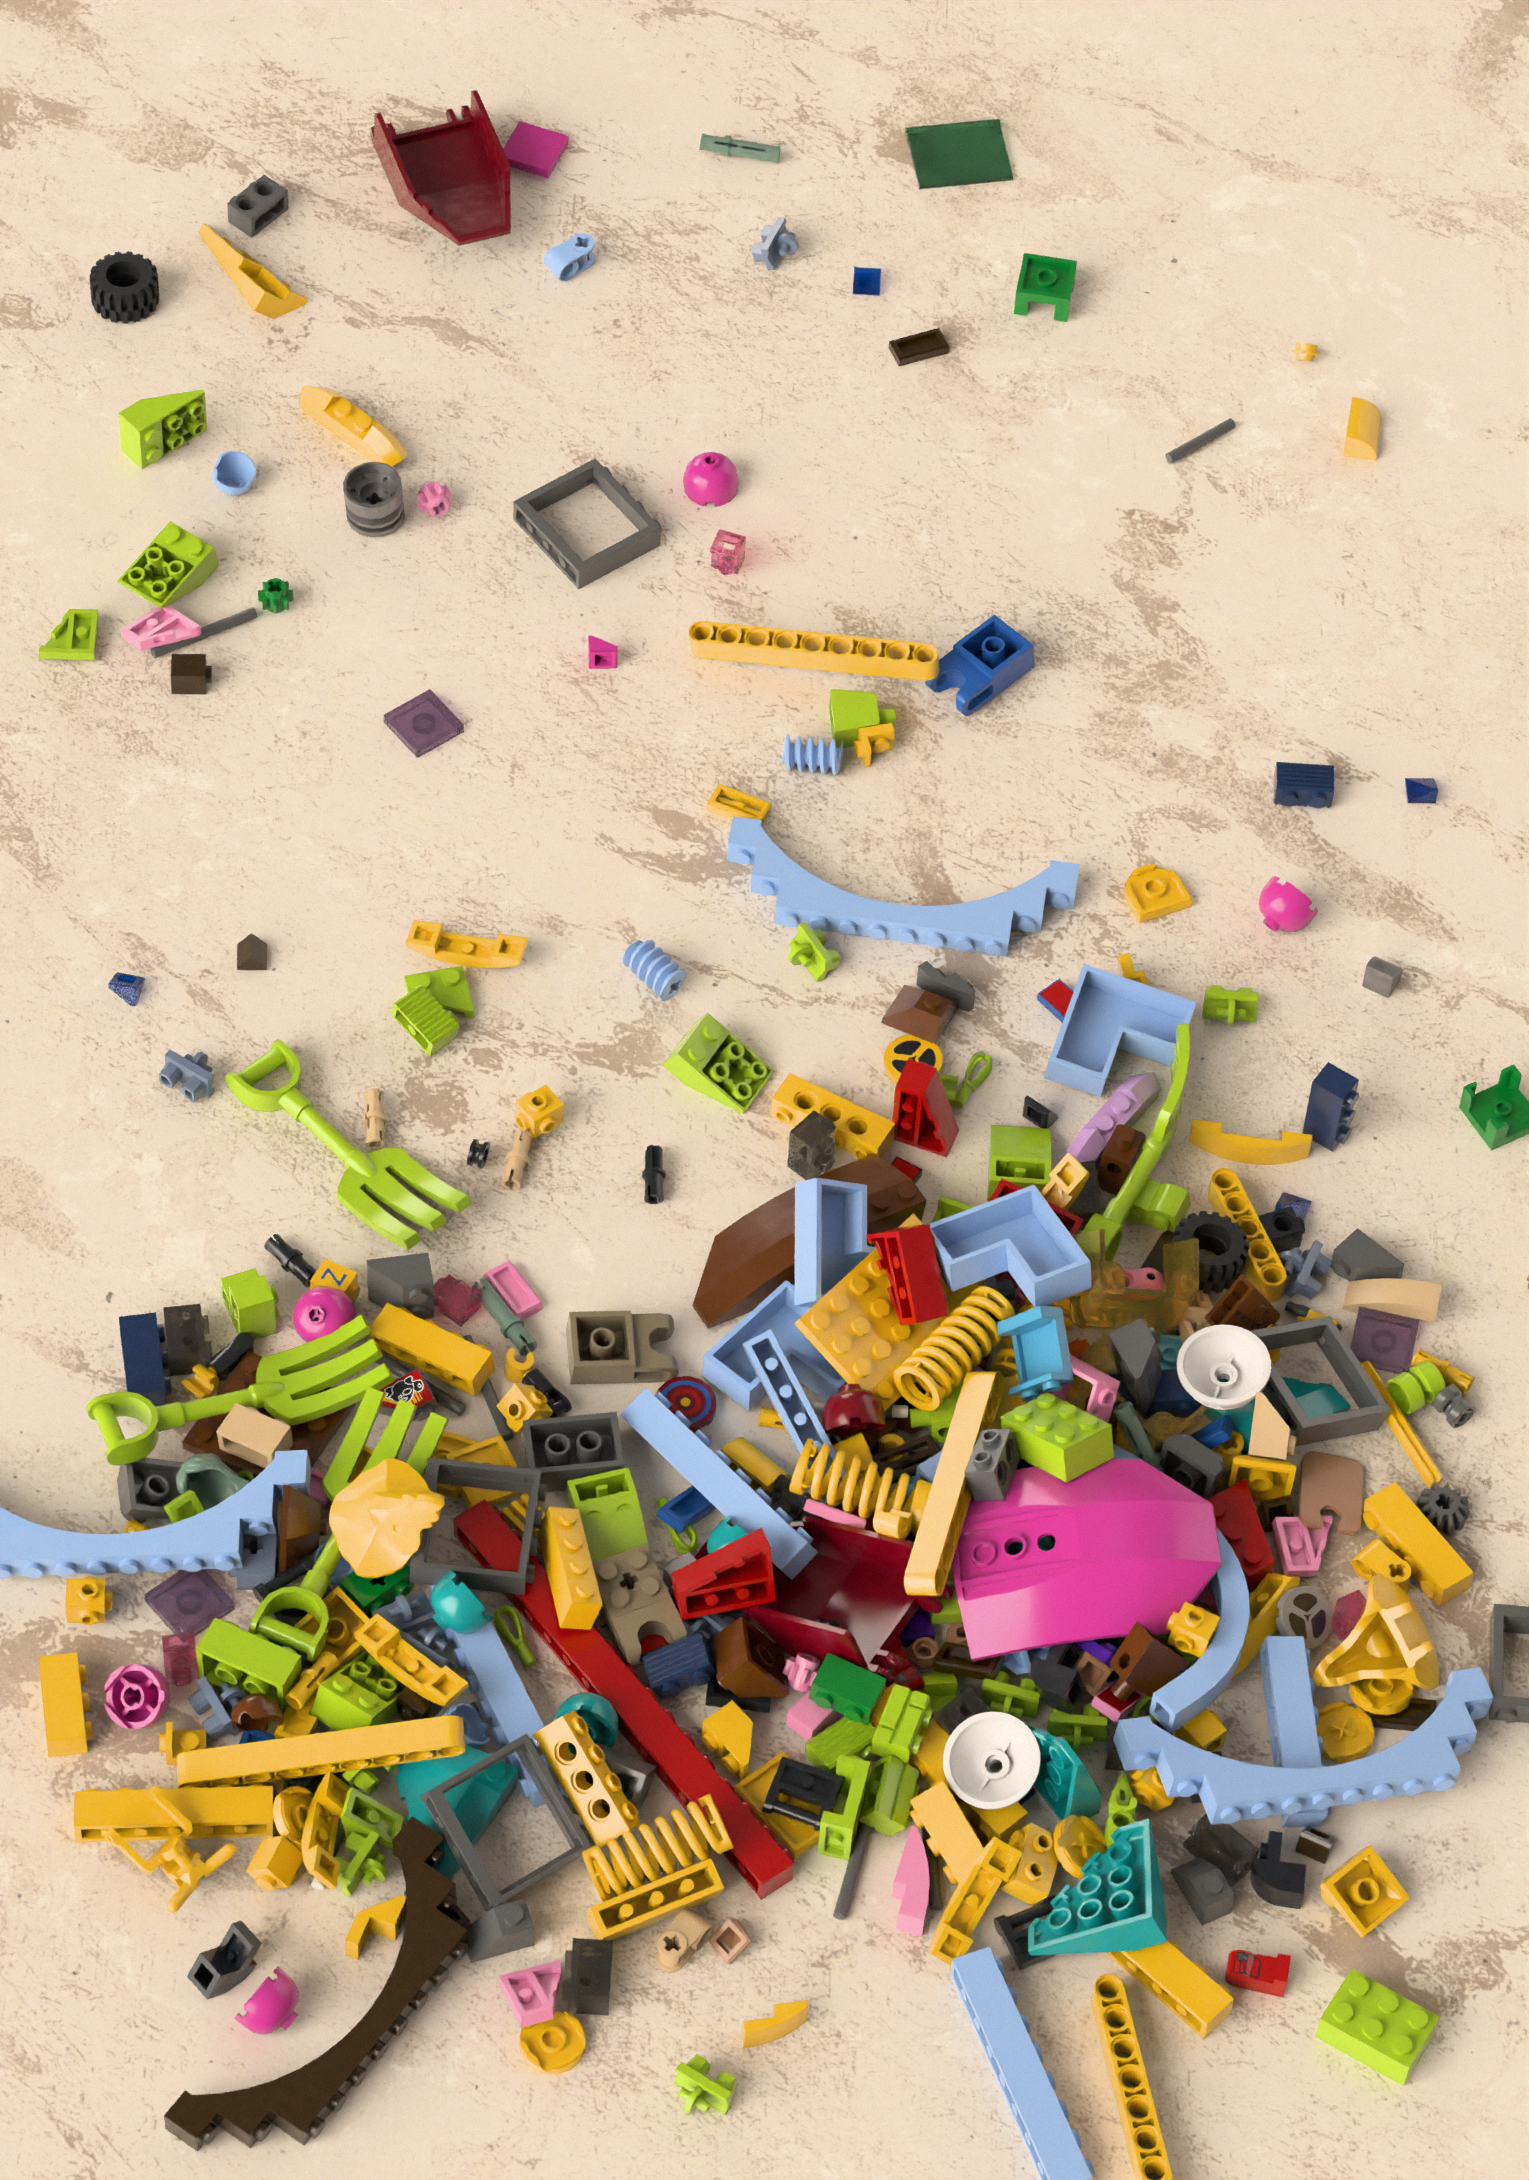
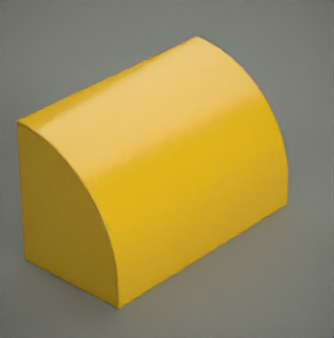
[1343,397,1382,461]
[721,1437,792,1499]

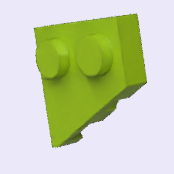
[39,609,98,661]

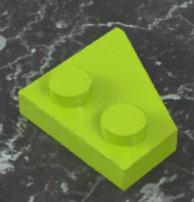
[404,966,475,1018]

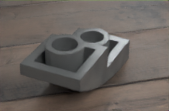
[916,961,975,1012]

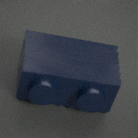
[1274,762,1334,808]
[641,1632,717,1699]

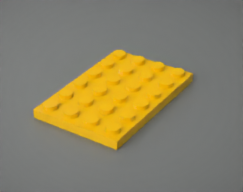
[794,1213,992,1411]

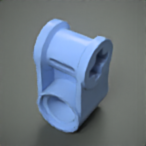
[543,233,595,281]

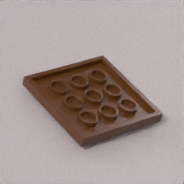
[182,1351,356,1478]

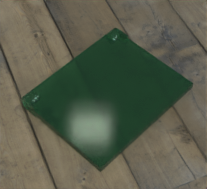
[905,119,1013,189]

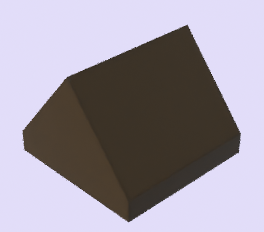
[237,933,267,970]
[1256,1495,1294,1533]
[1295,1826,1336,1864]

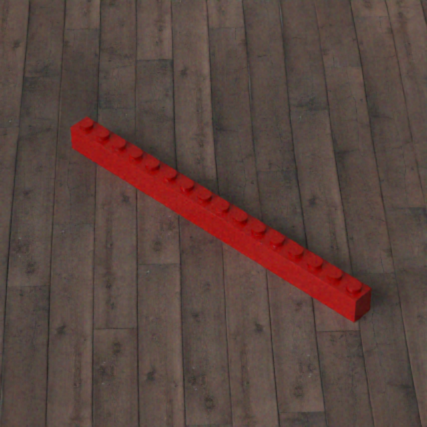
[454,1499,795,1900]

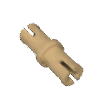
[363,1088,387,1150]
[501,1130,533,1190]

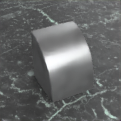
[1362,956,1402,998]

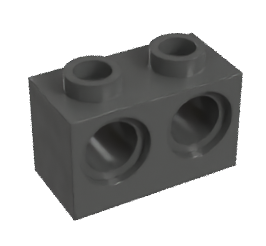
[227,175,289,238]
[964,1429,1021,1501]

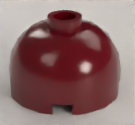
[822,1384,886,1436]

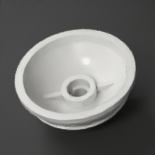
[1177,1325,1271,1410]
[943,1712,1041,1810]

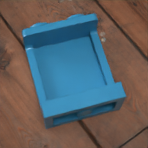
[996,1305,1074,1401]

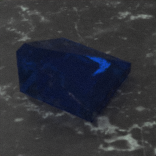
[853,267,881,296]
[1405,778,1438,803]
[108,972,145,1006]
[1275,1192,1312,1222]

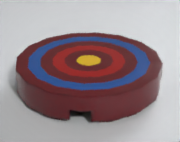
[656,1376,716,1433]

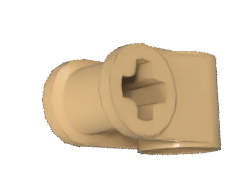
[655,1907,714,1973]

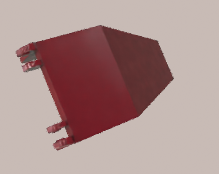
[370,90,511,246]
[694,1516,953,1685]

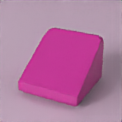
[588,635,618,669]

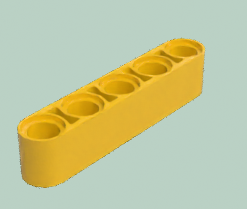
[1208,1168,1287,1303]

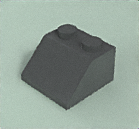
[367,1253,434,1320]
[1108,1318,1164,1413]
[573,1743,657,1816]

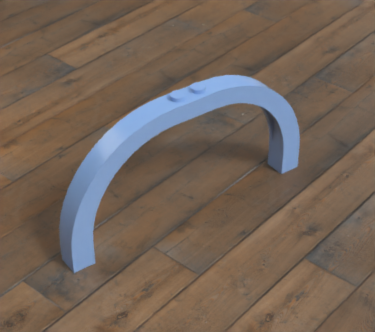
[914,1444,1250,1733]

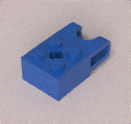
[925,615,1035,716]

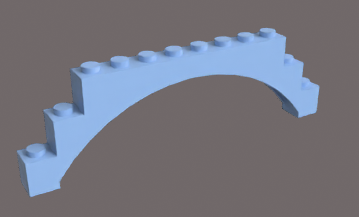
[727,816,1080,956]
[0,1450,311,1579]
[1113,1667,1494,1825]

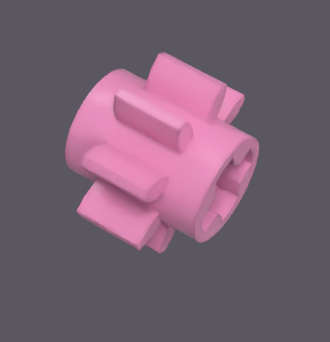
[417,482,452,516]
[782,1653,820,1692]

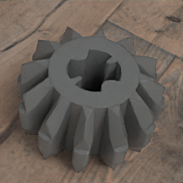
[1416,1483,1470,1536]

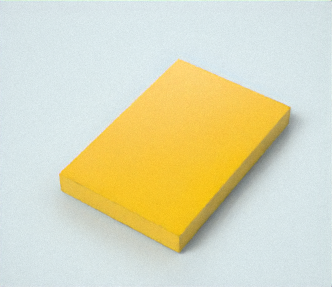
[733,1751,842,1860]

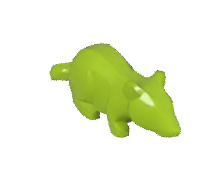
[1104,1772,1137,1850]

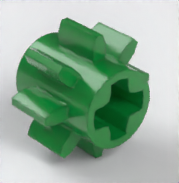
[258,578,293,614]

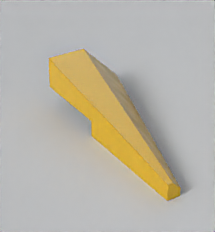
[198,223,308,319]

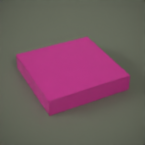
[503,121,569,178]

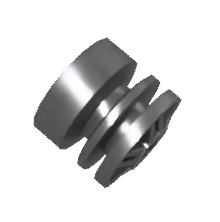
[343,461,405,537]

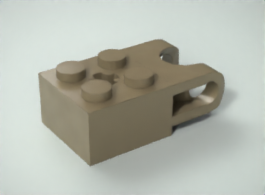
[566,1311,679,1384]
[593,1544,687,1666]

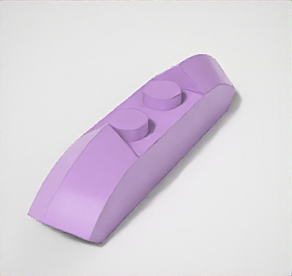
[1062,1072,1161,1177]

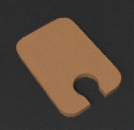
[1298,1451,1363,1536]

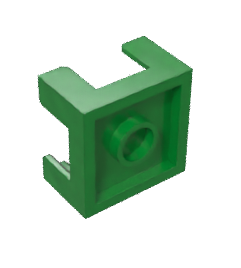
[1014,253,1077,322]
[1459,1064,1529,1151]

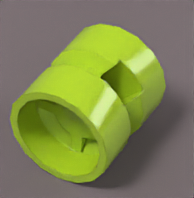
[1387,1360,1446,1415]

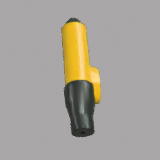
[1285,1301,1342,1331]

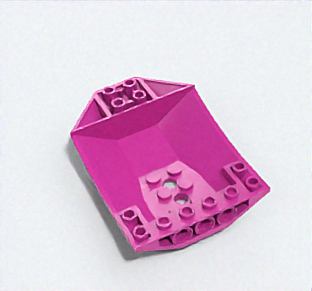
[952,1459,1222,1661]

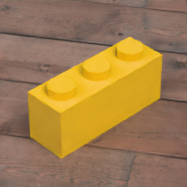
[38,1652,93,1757]
[909,1780,984,1885]

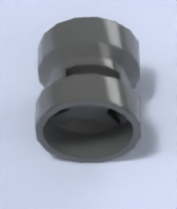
[1432,1385,1476,1428]

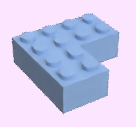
[1044,964,1197,1097]
[795,1178,876,1308]
[930,1185,1092,1308]
[702,1280,848,1412]

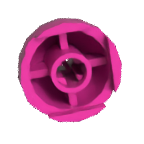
[683,452,739,506]
[1259,876,1318,932]
[293,1286,356,1342]
[104,1663,171,1729]
[234,1966,299,2035]

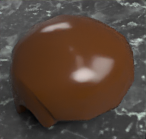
[231,1693,285,1731]

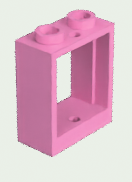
[1040,1355,1120,1423]

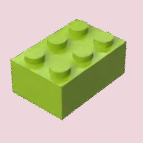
[1001,1393,1114,1483]
[196,1618,302,1715]
[1315,1968,1440,2086]

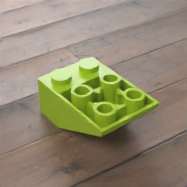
[118,389,207,469]
[117,521,219,609]
[662,1013,775,1114]
[987,1125,1051,1201]
[567,1467,651,1564]
[310,1651,406,1731]

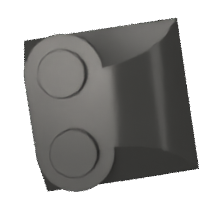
[1160,1433,1227,1500]
[117,1458,184,1523]

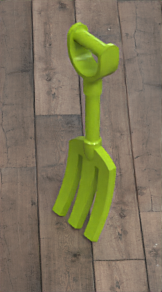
[1078,1024,1190,1271]
[225,1039,472,1250]
[86,1315,395,1466]
[248,1386,449,1662]

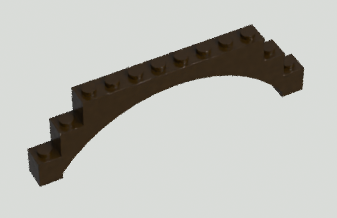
[164,1816,469,2152]

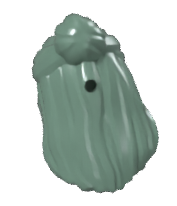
[176,1453,249,1510]

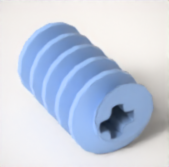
[783,734,843,776]
[622,940,687,1001]

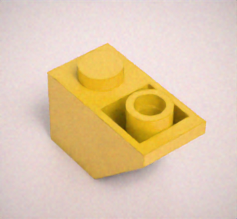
[701,1700,753,1780]

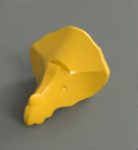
[329,1458,445,1578]
[1312,1574,1439,1691]

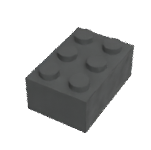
[522,1412,624,1492]

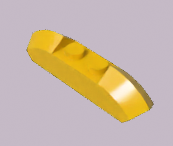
[299,386,407,467]
[1230,1573,1300,1681]

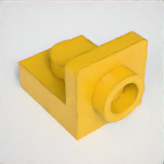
[854,723,895,767]
[159,1721,207,1765]

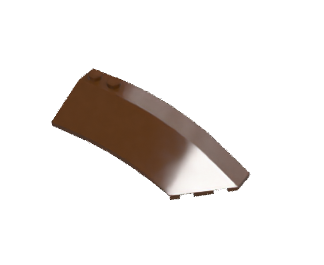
[693,1153,927,1329]

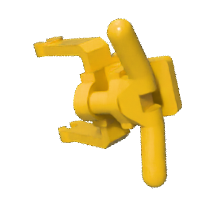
[104,1785,236,1913]

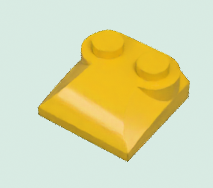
[1227,1455,1296,1502]
[294,1586,370,1674]
[1319,1845,1410,1938]

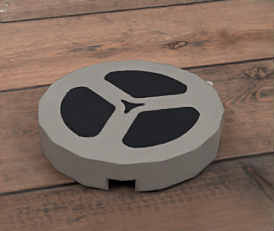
[1276,1586,1332,1649]

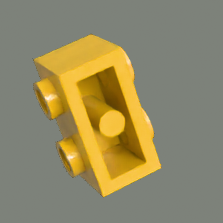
[999,1823,1058,1906]

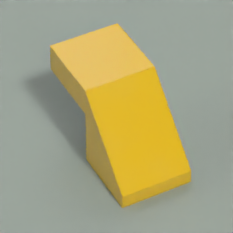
[345,1895,407,1960]

